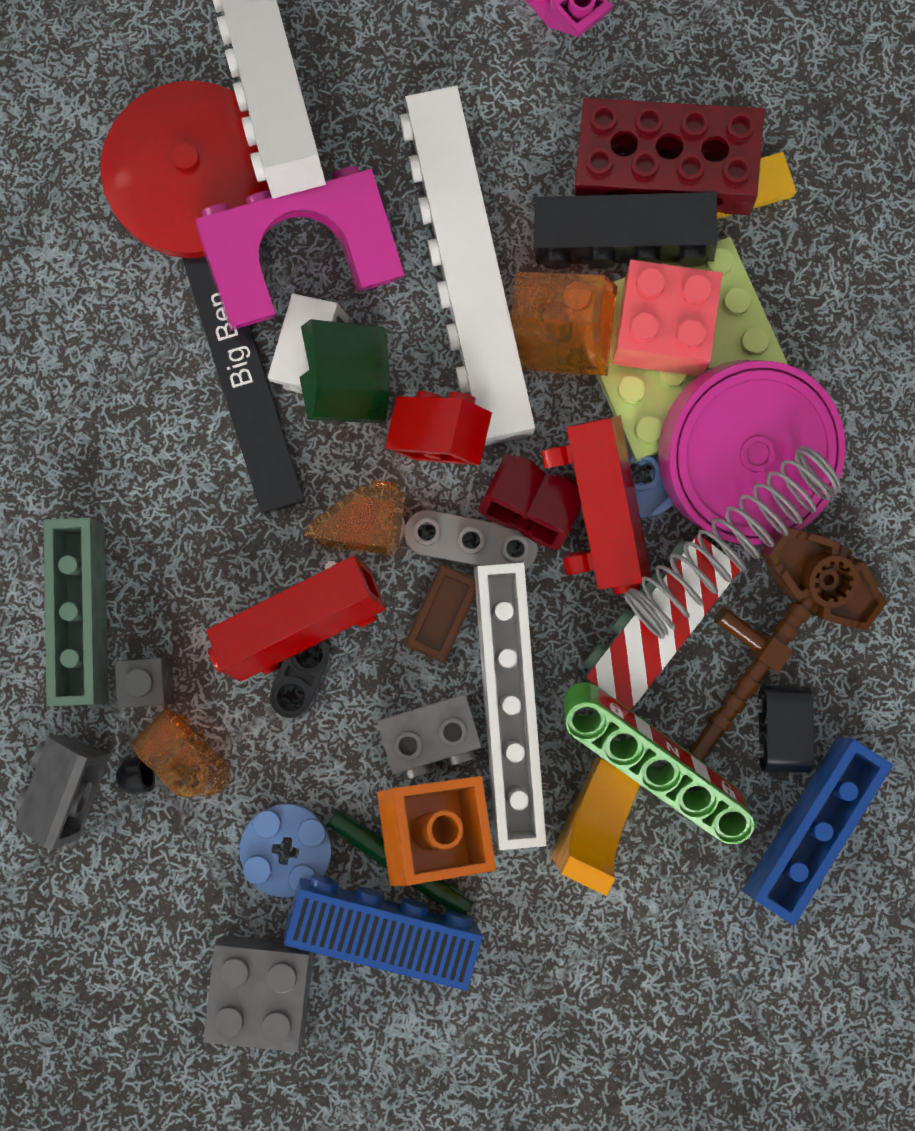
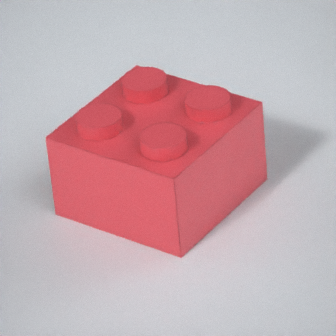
[612,259,723,377]

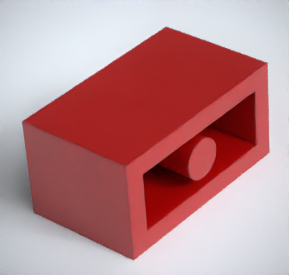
[385,391,492,466]

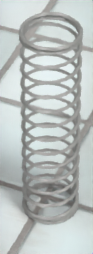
[624,446,841,639]

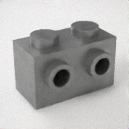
[377,694,482,780]

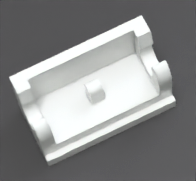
[267,293,349,394]

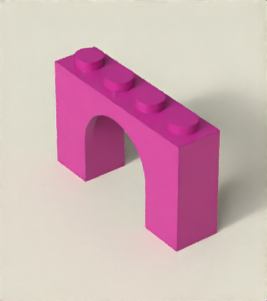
[196,166,405,331]

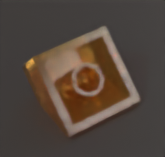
[511,272,618,376]
[304,481,409,557]

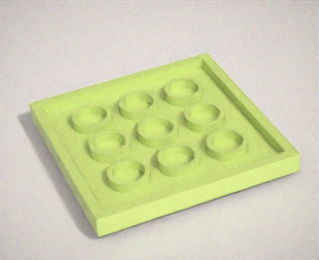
[567,237,788,464]

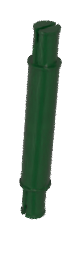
[326,809,473,915]

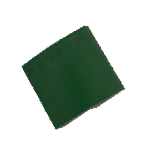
[299,319,389,423]

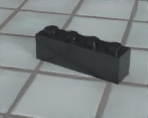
[534,192,717,270]

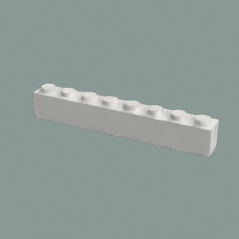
[399,85,535,446]

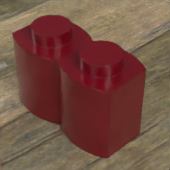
[478,454,581,550]

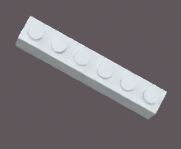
[213,0,326,199]
[474,563,547,850]

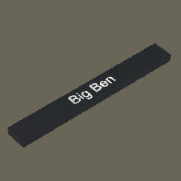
[182,257,305,515]

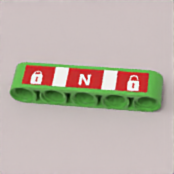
[563,682,755,844]

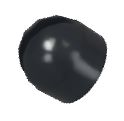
[116,755,155,794]

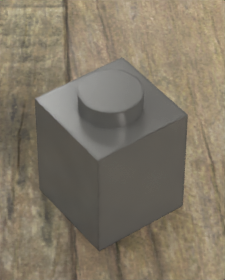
[114,658,175,708]

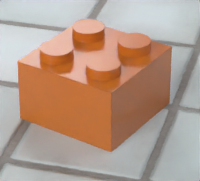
[377,776,496,886]

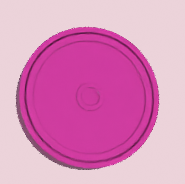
[658,360,845,545]

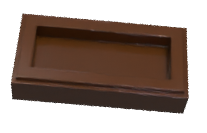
[404,563,476,664]

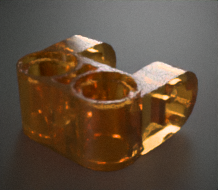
[130,709,231,798]

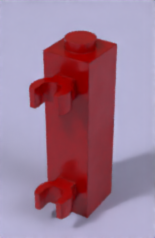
[541,415,651,594]
[206,555,386,682]

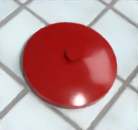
[100,81,270,258]

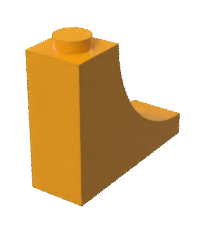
[550,756,640,896]

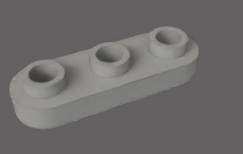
[405,510,538,570]

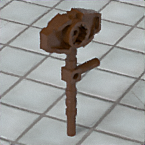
[688,525,886,762]

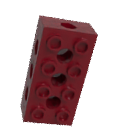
[575,98,765,216]

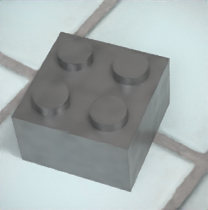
[203,935,313,1052]

